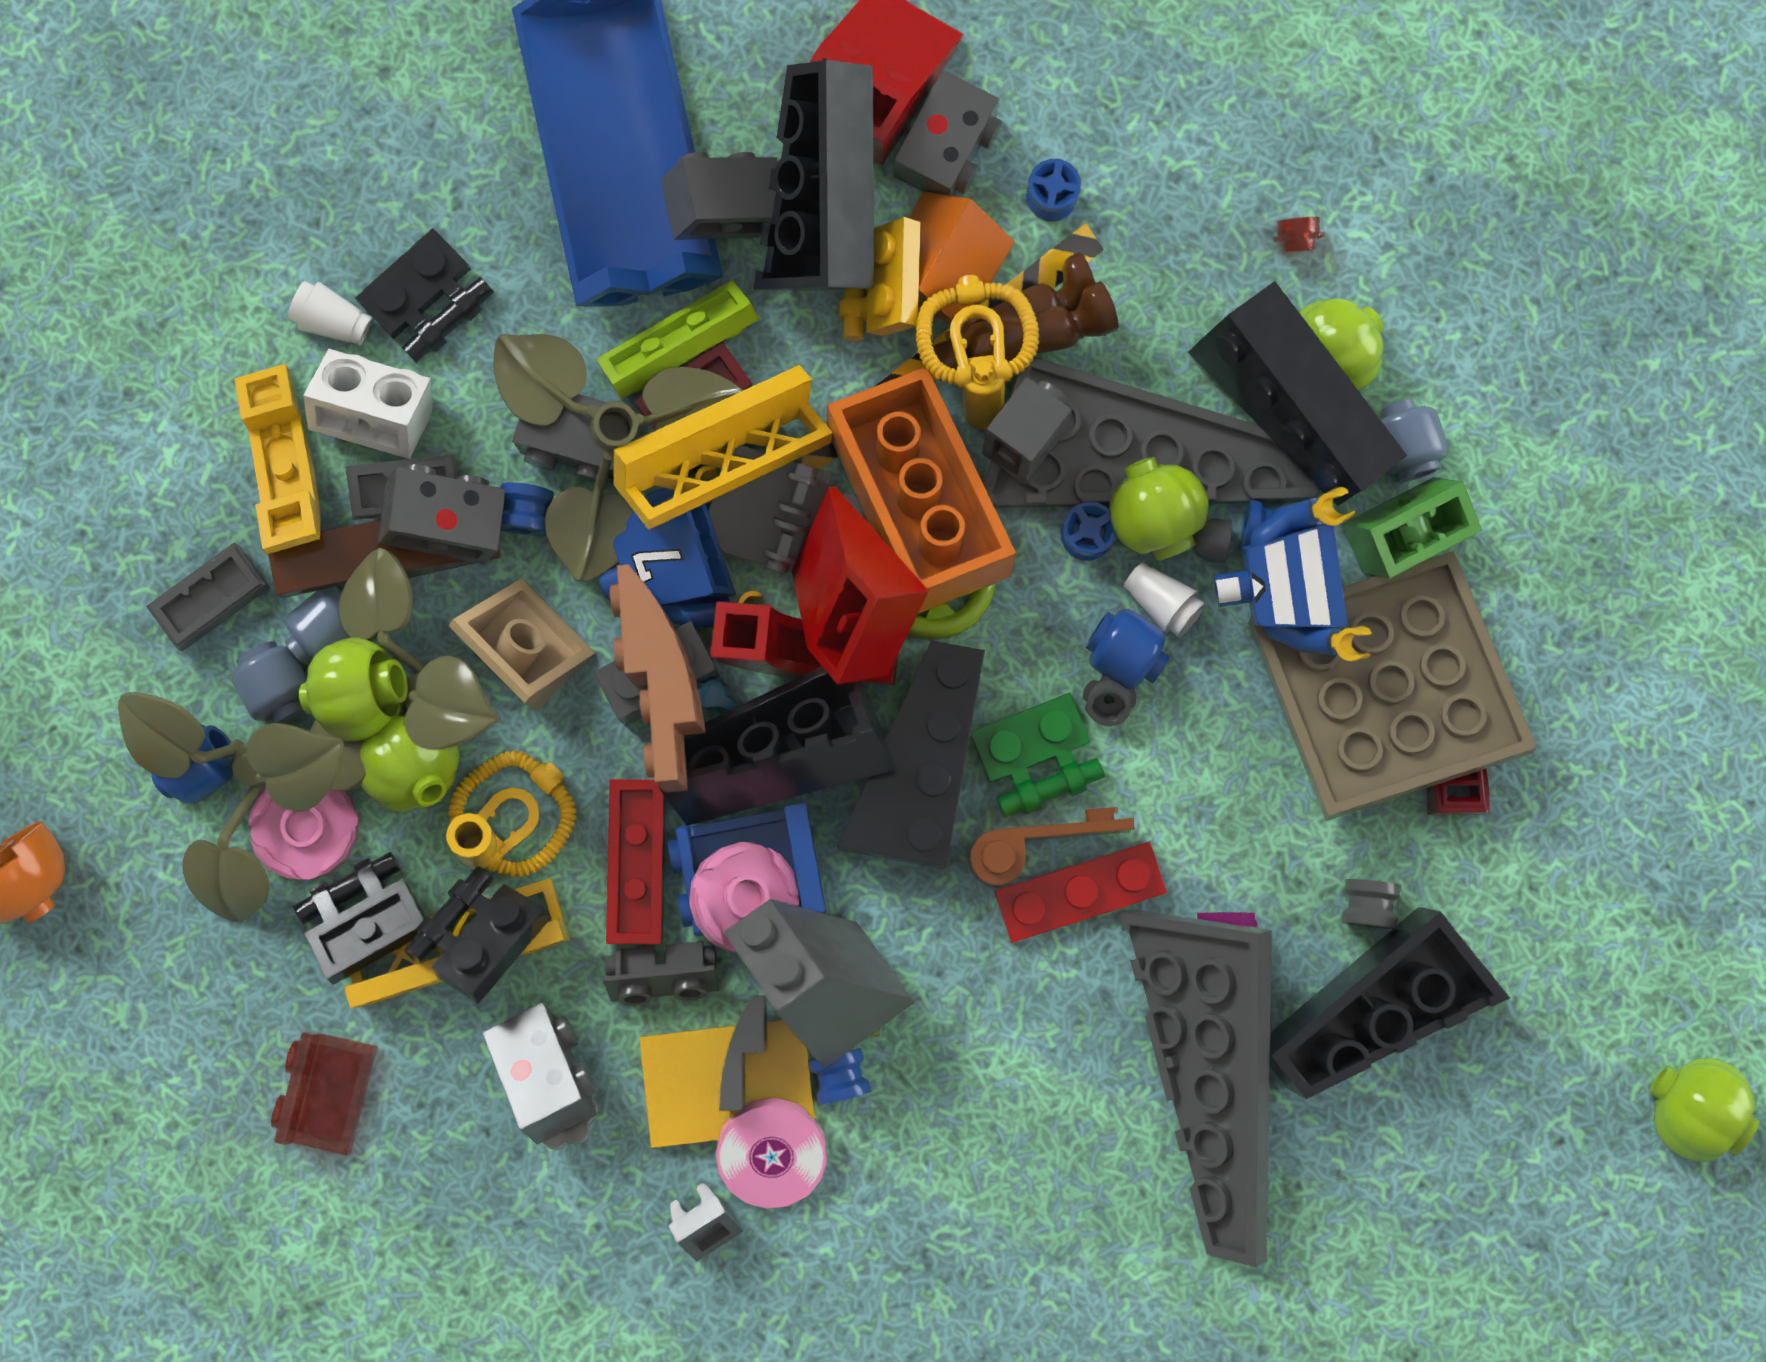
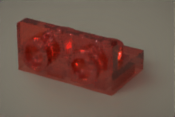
[271,1031,378,1155]

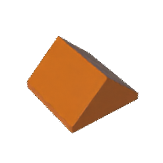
[908,191,1015,324]

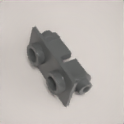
[603,941,719,1006]

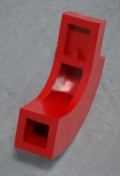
[710,602,898,686]

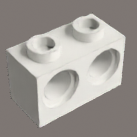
[303,349,433,459]

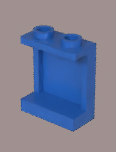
[668,802,827,937]

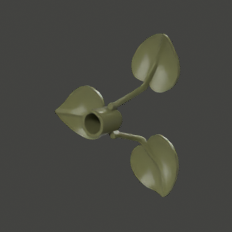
[493,334,742,582]
[310,548,499,791]
[118,692,344,922]

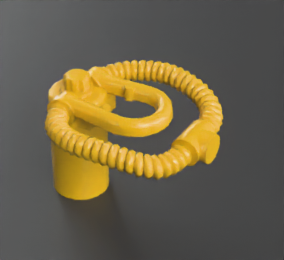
[915,275,1040,430]
[446,750,577,878]

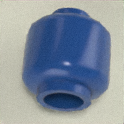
[1085,609,1170,689]
[151,724,233,804]

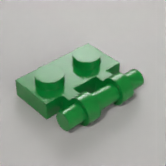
[970,692,1105,818]

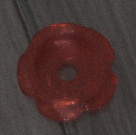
[1273,216,1326,252]

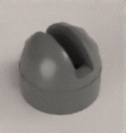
[1192,518,1232,563]

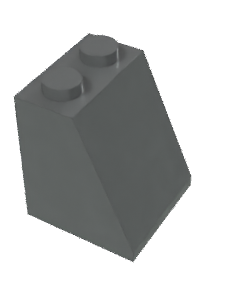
[724,899,915,1069]

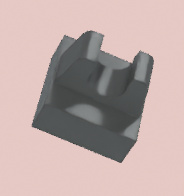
[668,1184,743,1262]

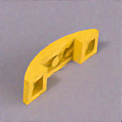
[234,364,321,555]

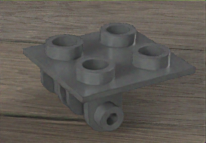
[709,445,832,573]

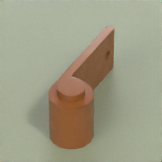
[968,807,1135,887]

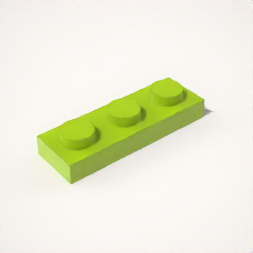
[596,279,759,400]

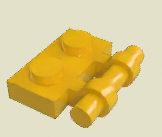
[838,217,920,341]

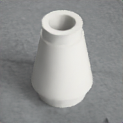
[287,281,373,346]
[1124,562,1206,638]

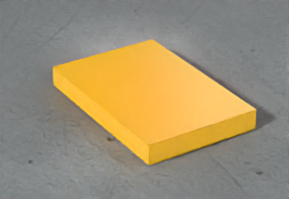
[639,1020,816,1148]

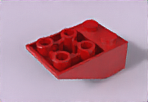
[809,0,964,165]
[792,486,929,685]

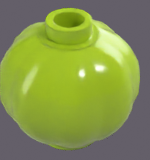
[1299,298,1384,391]
[1108,456,1209,561]
[299,637,408,742]
[360,713,460,812]
[1649,1058,1759,1162]

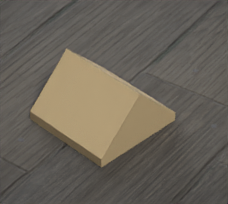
[449,578,595,711]

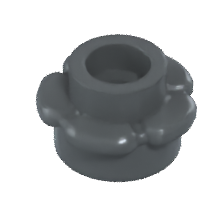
[1083,675,1136,726]

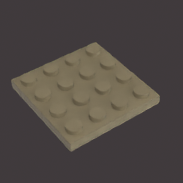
[1248,551,1537,821]

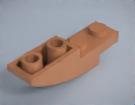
[610,564,705,792]

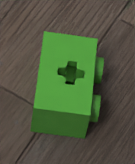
[1342,477,1483,579]

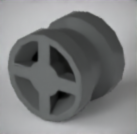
[1341,879,1401,929]

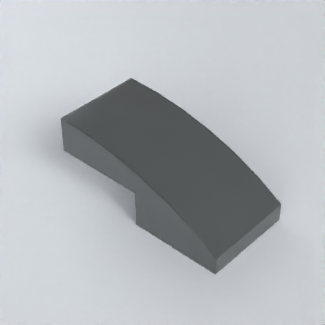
[719,995,767,1111]

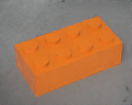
[827,367,1016,614]

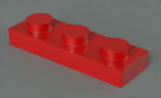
[606,779,666,944]
[994,841,1167,943]

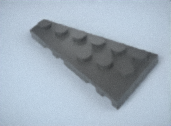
[984,357,1319,508]
[1118,910,1272,1267]

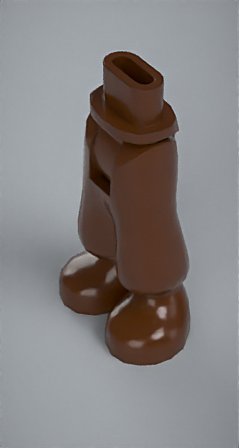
[933,252,1119,381]

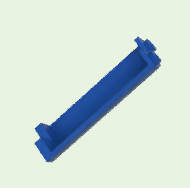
[512,0,723,307]

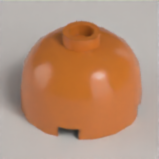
[0,821,66,924]

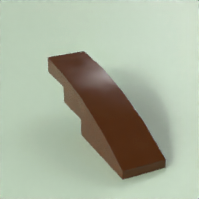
[268,520,501,598]

